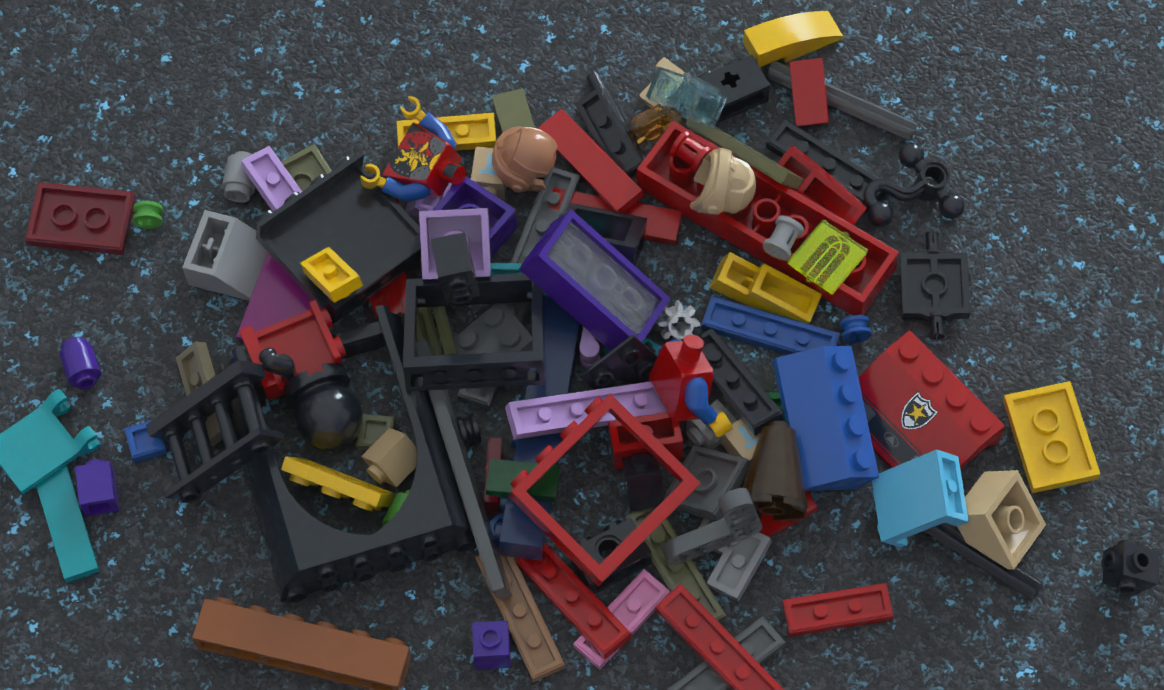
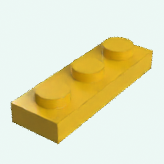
[397,113,496,151]

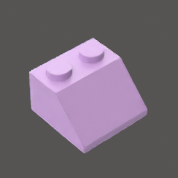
[419,208,491,280]

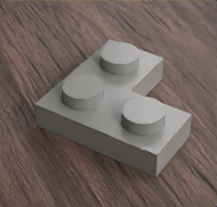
[698,516,772,602]

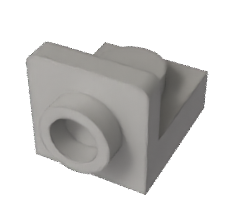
[686,399,737,450]

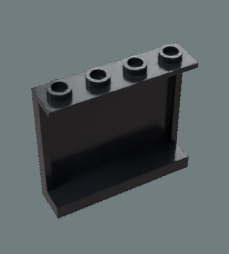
[256,152,421,324]

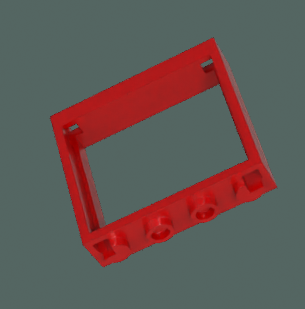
[508,393,701,587]

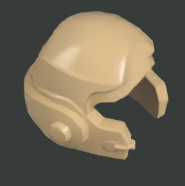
[690,148,756,214]

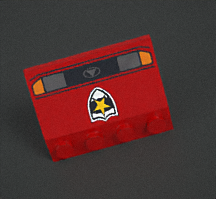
[858,330,1005,471]

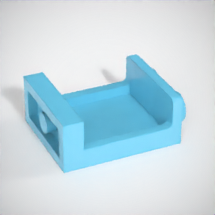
[872,449,969,547]

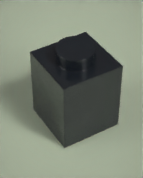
[622,453,664,511]

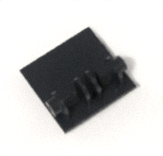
[579,334,658,390]

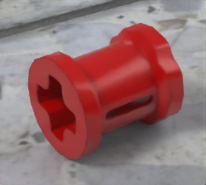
[669,131,714,173]

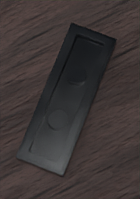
[575,86,644,178]

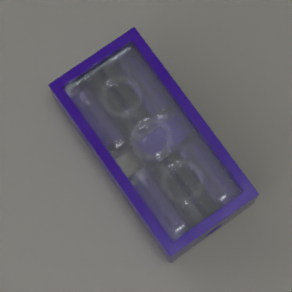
[519,209,671,351]

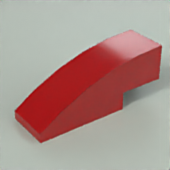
[778,146,867,225]

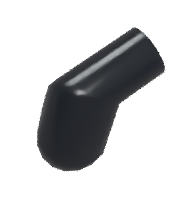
[259,348,298,383]

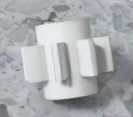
[656,300,700,341]

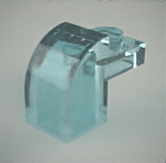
[646,66,727,128]

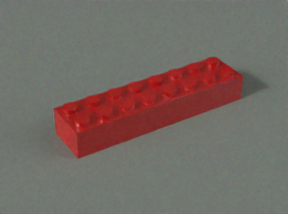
[637,121,899,316]

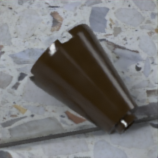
[742,421,808,521]

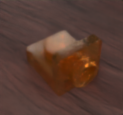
[631,101,683,144]

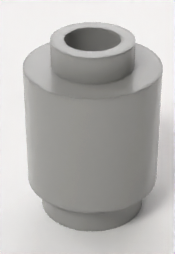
[222,151,255,203]

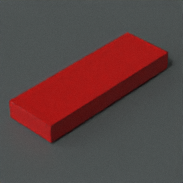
[782,583,894,637]

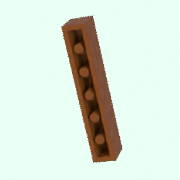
[192,597,412,690]

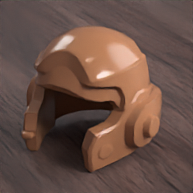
[492,126,558,193]

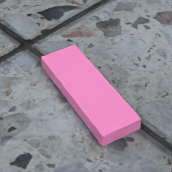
[573,569,670,670]

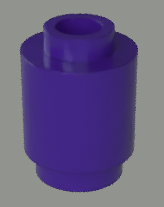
[59,337,101,389]

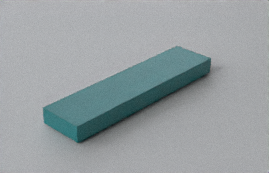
[36,465,100,583]

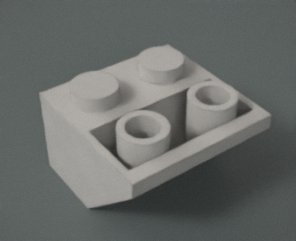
[182,210,268,301]

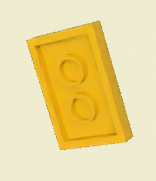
[1003,381,1100,493]
[281,457,396,511]

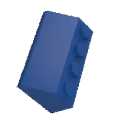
[773,346,879,491]

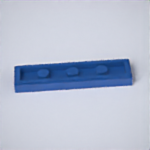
[701,296,840,355]

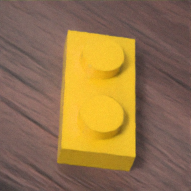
[300,247,363,303]

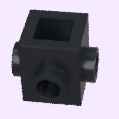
[1101,540,1159,594]

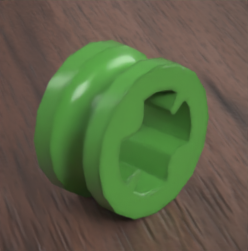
[132,201,163,229]

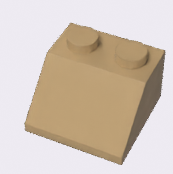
[957,470,1046,569]

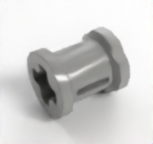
[763,215,804,261]

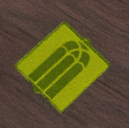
[787,220,868,295]

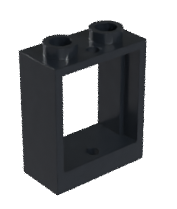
[558,203,648,267]

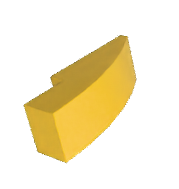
[743,11,843,67]
[709,252,822,324]

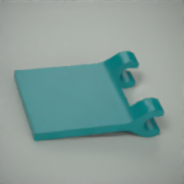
[0,389,101,495]

